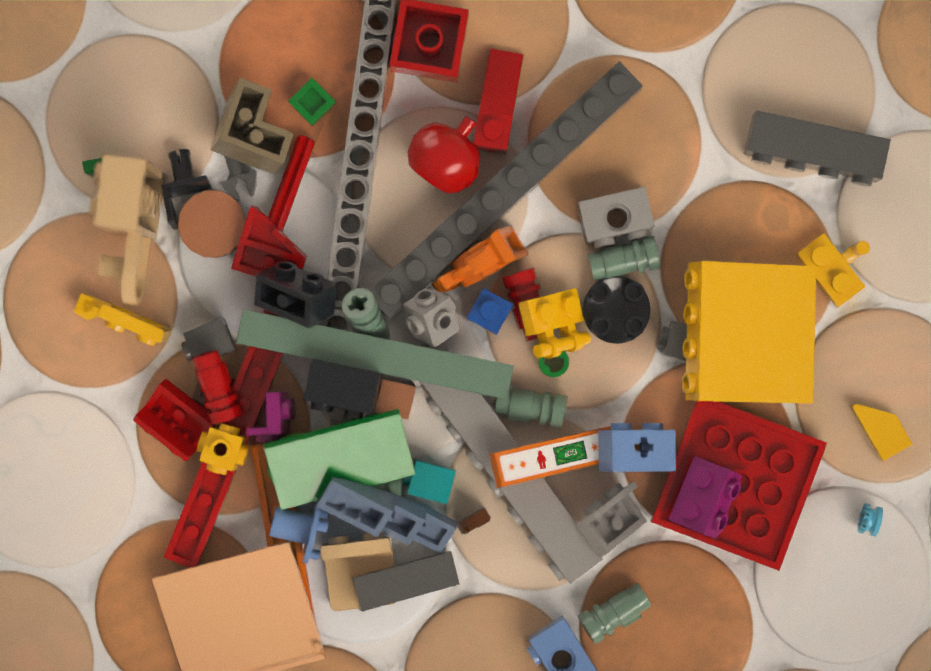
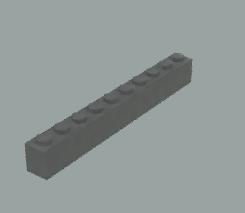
[369,61,643,320]

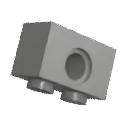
[577,187,655,248]

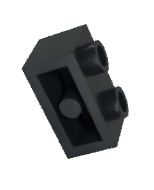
[254,261,337,328]

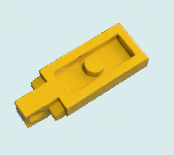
[74,293,171,346]

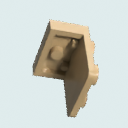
[321,532,396,611]

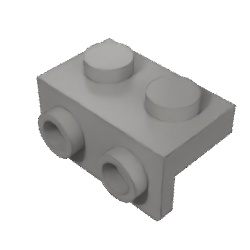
[576,481,647,558]

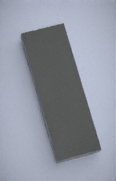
[352,551,460,611]

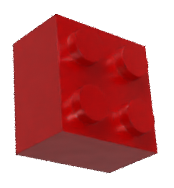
[389,0,469,83]

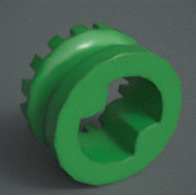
[538,351,569,377]

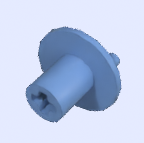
[269,501,329,564]

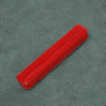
[268,135,315,232]

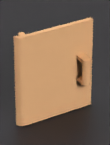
[152,541,325,671]

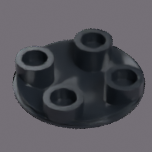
[583,276,651,344]

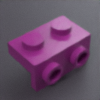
[247,392,295,442]
[669,456,742,539]

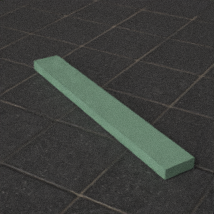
[236,309,514,399]

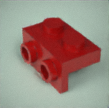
[133,378,216,461]

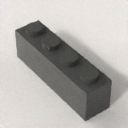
[744,110,891,186]

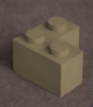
[210,77,294,175]

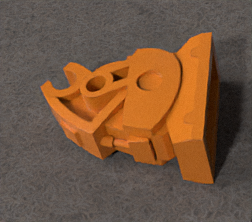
[431,226,529,293]

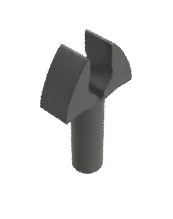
[220,156,257,201]

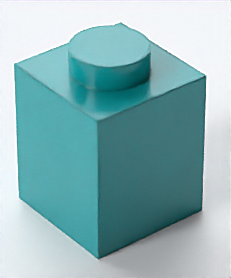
[403,460,456,504]

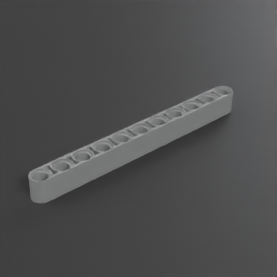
[321,0,398,332]

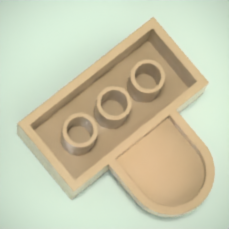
[89,154,165,305]

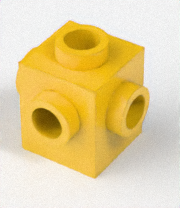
[197,423,249,475]

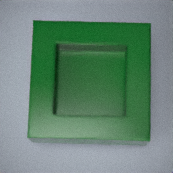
[288,78,336,127]

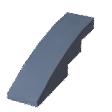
[316,477,458,553]

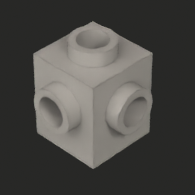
[403,287,460,348]

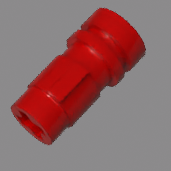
[502,267,541,342]
[192,349,243,425]

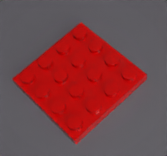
[650,401,827,571]

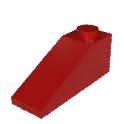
[473,48,524,155]

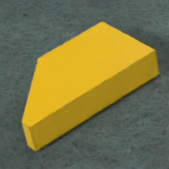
[850,404,913,461]

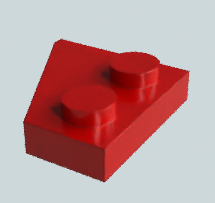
[231,205,307,277]

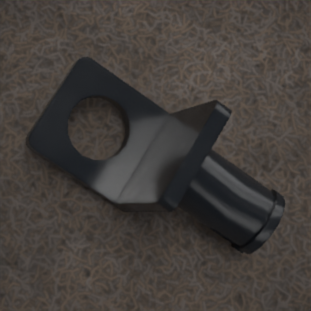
[161,149,212,230]

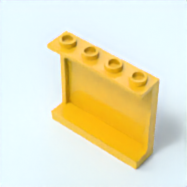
[682,261,816,404]

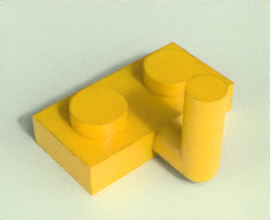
[795,233,870,308]

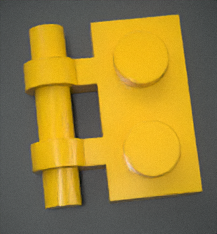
[518,288,591,359]

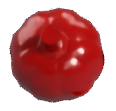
[407,116,481,194]

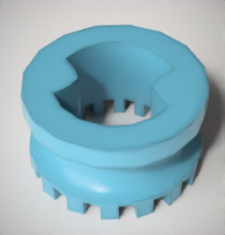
[857,503,883,537]

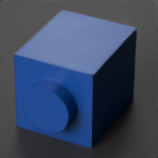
[467,288,513,335]

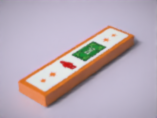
[489,426,611,488]

